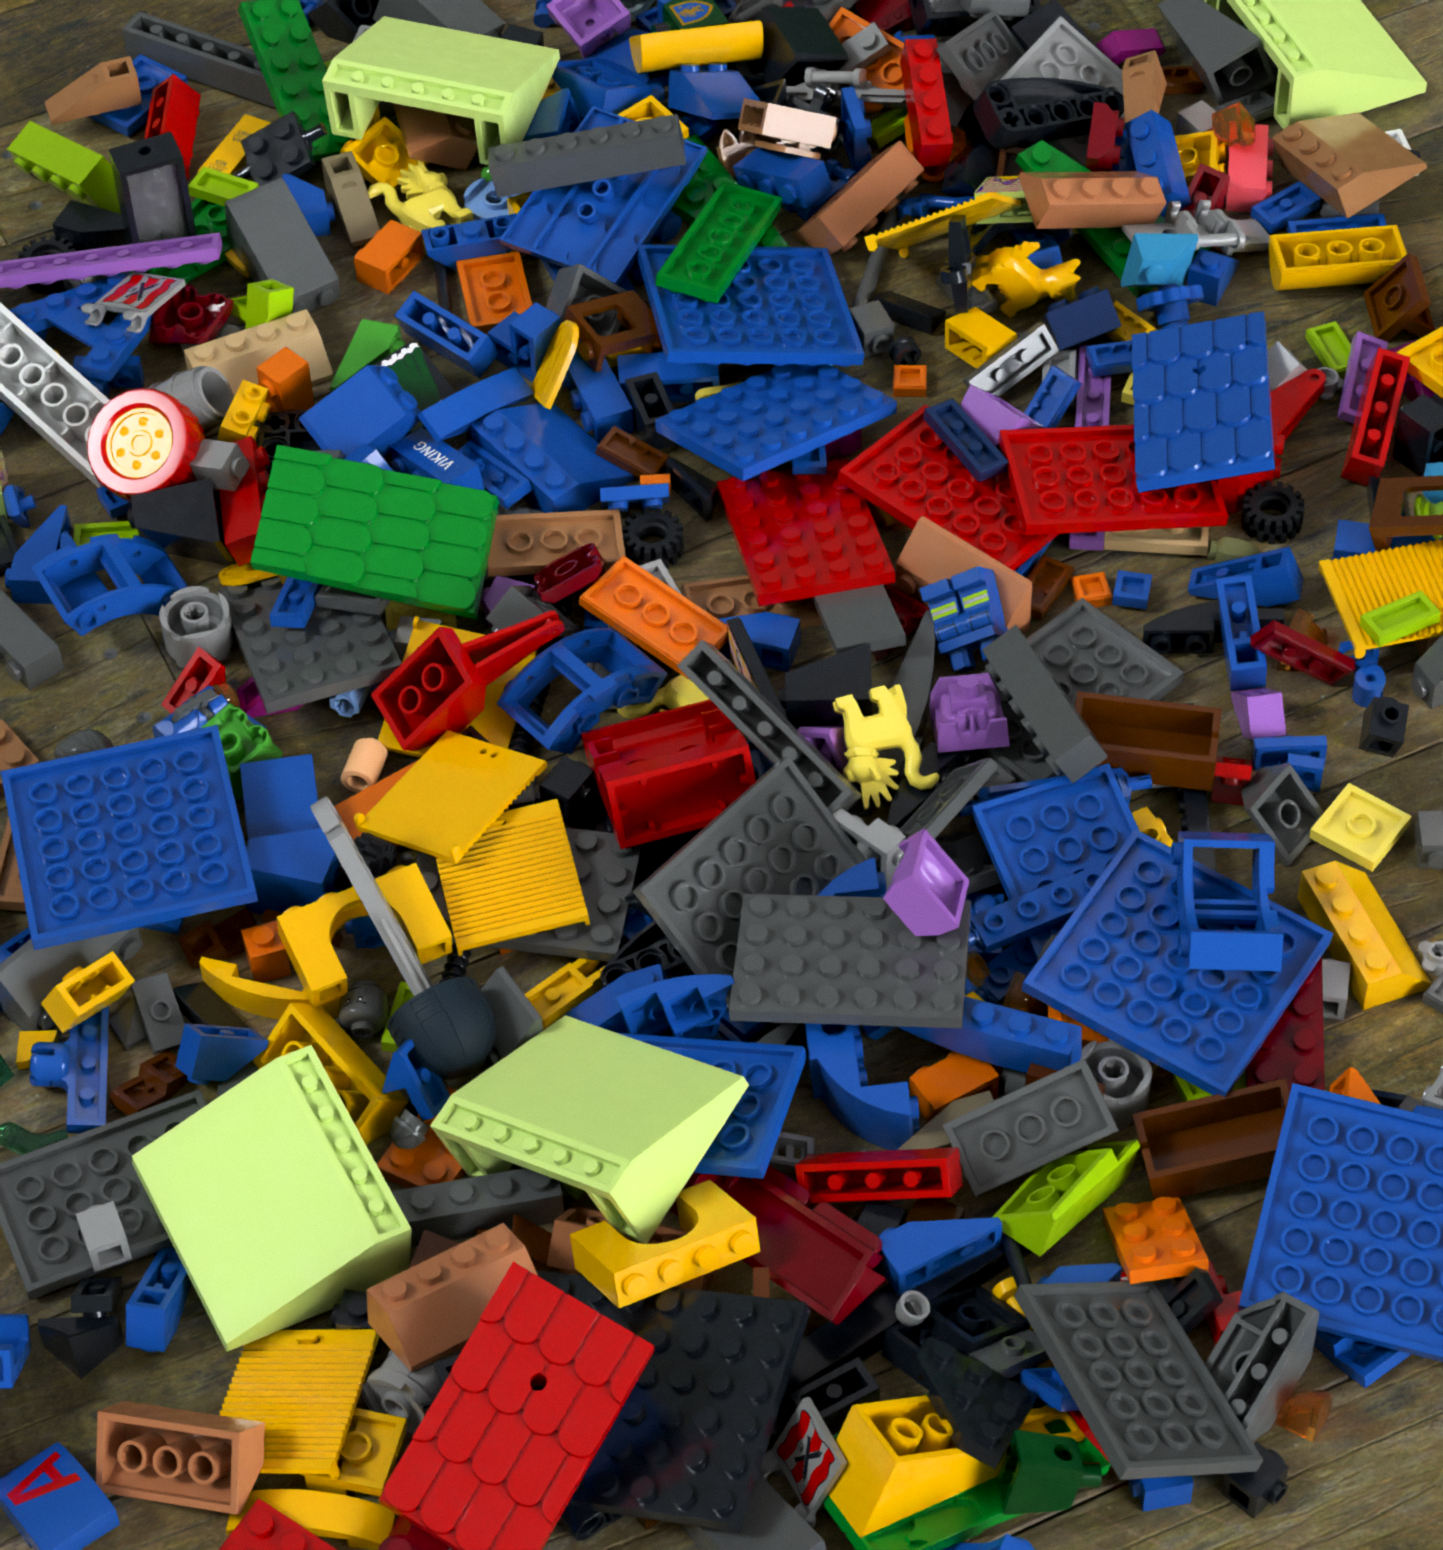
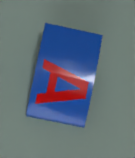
[0,1442,120,1550]

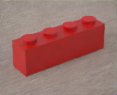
[900,38,953,167]
[144,74,201,181]
[1340,347,1411,486]
[219,436,270,566]
[795,1147,963,1203]

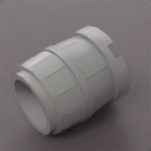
[147,366,234,434]
[361,1347,464,1438]

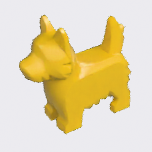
[972,241,1081,318]

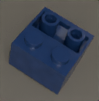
[1043,286,1122,351]

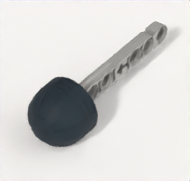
[310,796,495,1080]

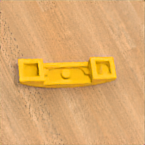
[199,957,341,1020]
[226,1489,397,1550]

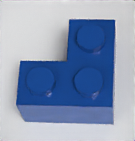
[487,302,561,383]

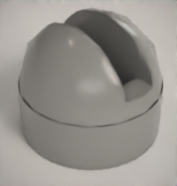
[895,1290,930,1327]

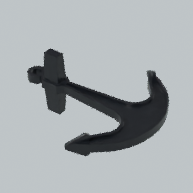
[892,214,1073,312]

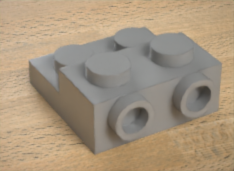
[832,807,906,891]

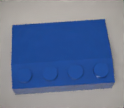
[470,403,634,513]

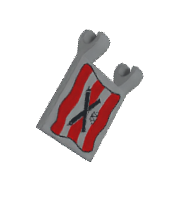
[81,271,186,333]
[759,1397,848,1528]

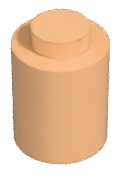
[340,738,388,793]

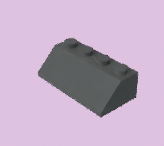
[0,928,143,1031]

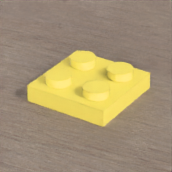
[1309,783,1412,872]

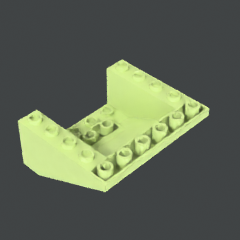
[1204,0,1427,129]
[322,16,560,165]
[430,1015,749,1244]
[132,1045,412,1352]

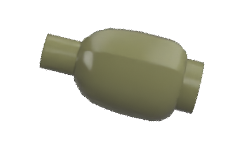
[1207,536,1263,564]

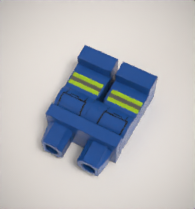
[919,566,1008,673]

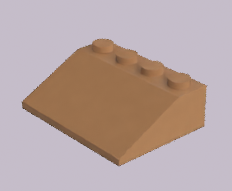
[1272,112,1427,219]

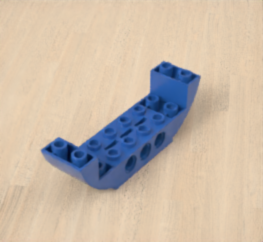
[804,858,920,1150]

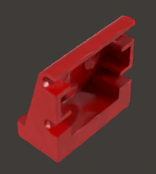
[581,699,756,849]

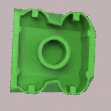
[201,703,283,800]

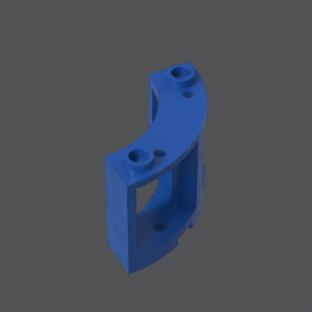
[31,534,189,636]
[496,628,668,754]
[1171,831,1284,972]

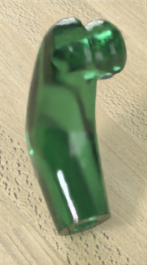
[0,1122,69,1155]

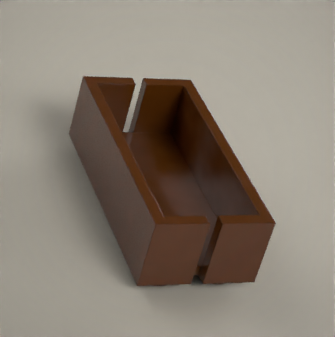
[1075,691,1222,791]
[1132,1078,1290,1201]

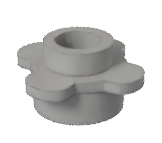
[1317,367,1344,400]
[1418,940,1443,976]

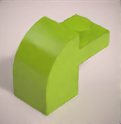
[230,279,294,329]

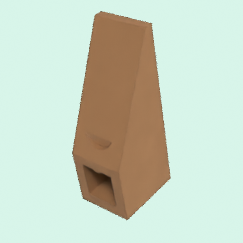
[1122,50,1167,123]
[45,56,142,125]

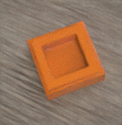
[893,365,927,397]
[1070,572,1113,607]

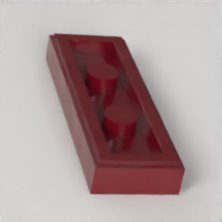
[1250,620,1355,686]

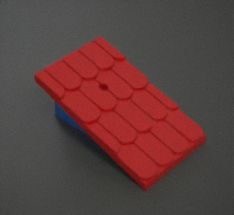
[379,1261,655,1550]

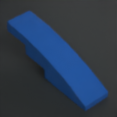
[417,367,534,442]

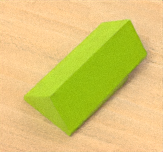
[992,1140,1140,1257]

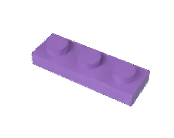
[1337,331,1388,424]

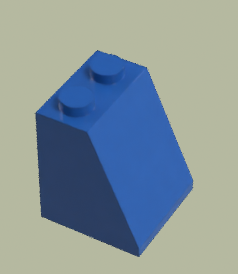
[299,365,421,459]
[245,828,342,914]

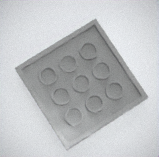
[1000,16,1126,167]

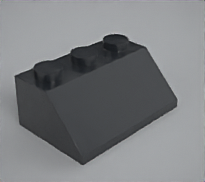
[307,0,379,44]

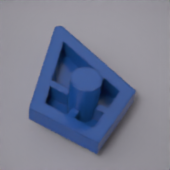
[2,484,37,528]

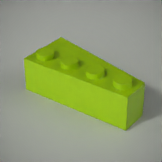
[7,121,121,214]

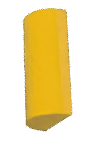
[629,20,764,73]
[1268,225,1407,291]

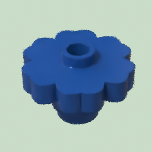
[1136,284,1204,329]

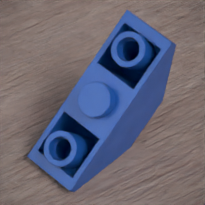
[421,213,516,271]

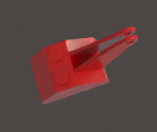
[1218,369,1326,513]
[371,610,565,751]

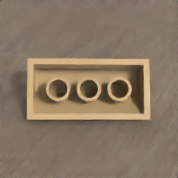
[184,309,334,397]

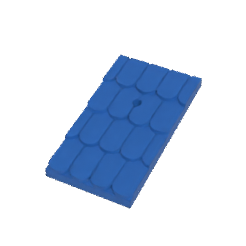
[499,106,708,285]
[1132,311,1275,493]

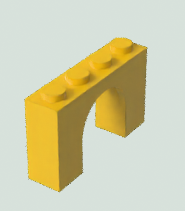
[277,863,452,1008]
[570,1179,761,1308]

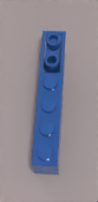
[896,996,1082,1073]

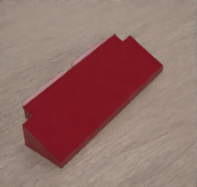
[670,1165,886,1325]

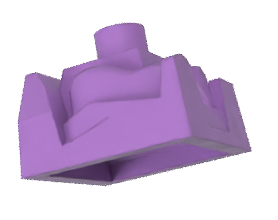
[546,0,631,58]
[960,384,1046,449]
[929,673,1010,753]
[883,828,969,936]

